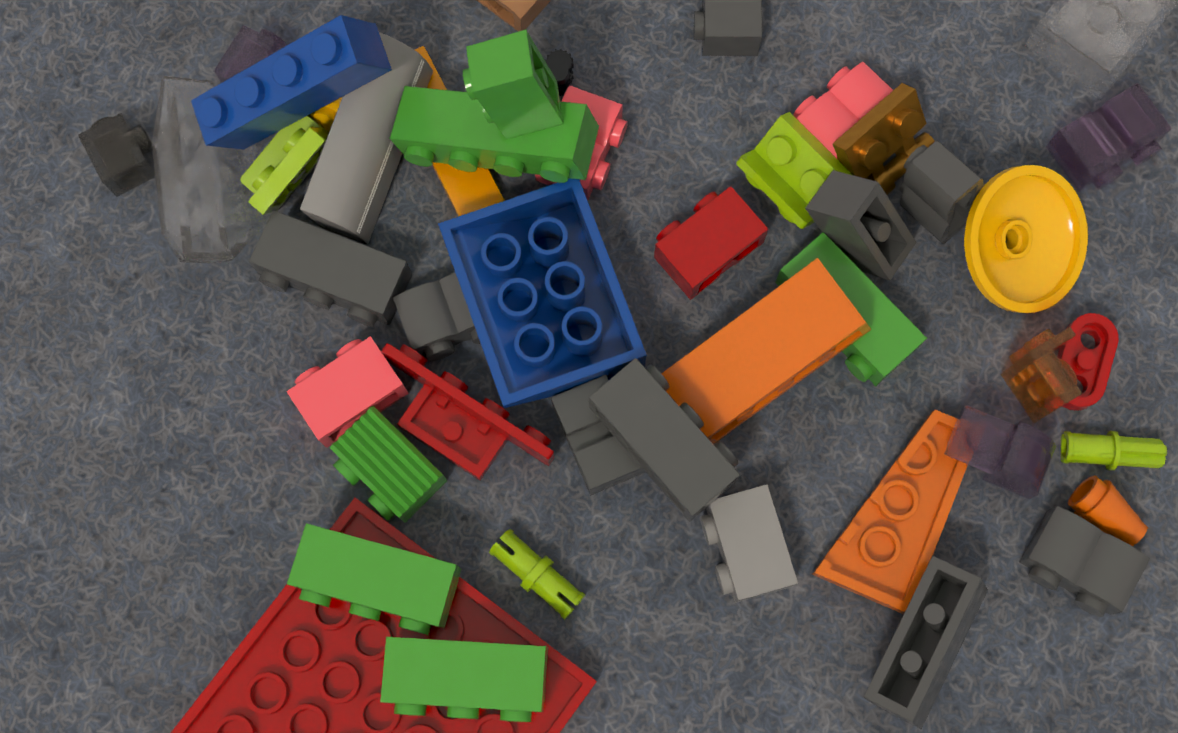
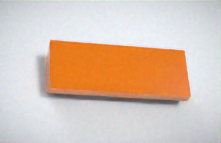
[661,258,872,444]

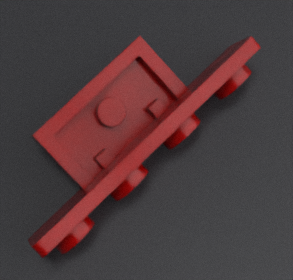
[381,343,554,481]

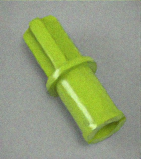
[1061,430,1167,470]

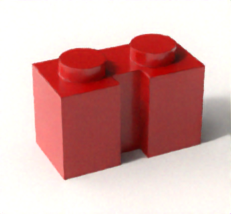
[654,186,768,300]

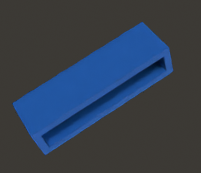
[191,15,392,150]

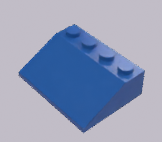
[438,178,647,408]

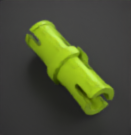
[489,528,586,620]

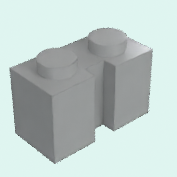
[700,484,798,603]

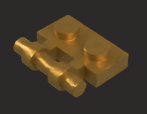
[833,83,935,195]

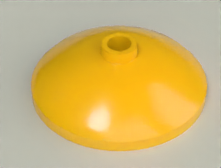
[964,165,1088,313]

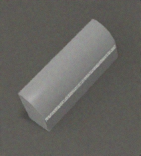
[300,32,433,244]

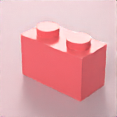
[286,336,409,448]

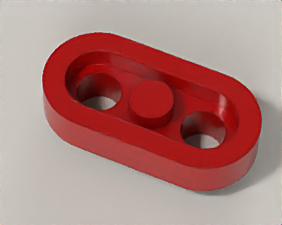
[1050,313,1119,411]

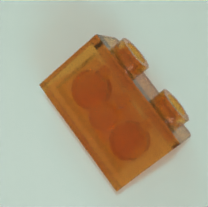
[1000,327,1082,423]

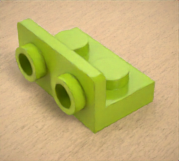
[736,112,853,229]
[240,115,329,215]

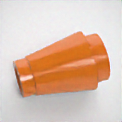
[1068,475,1148,546]

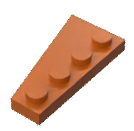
[812,409,982,615]

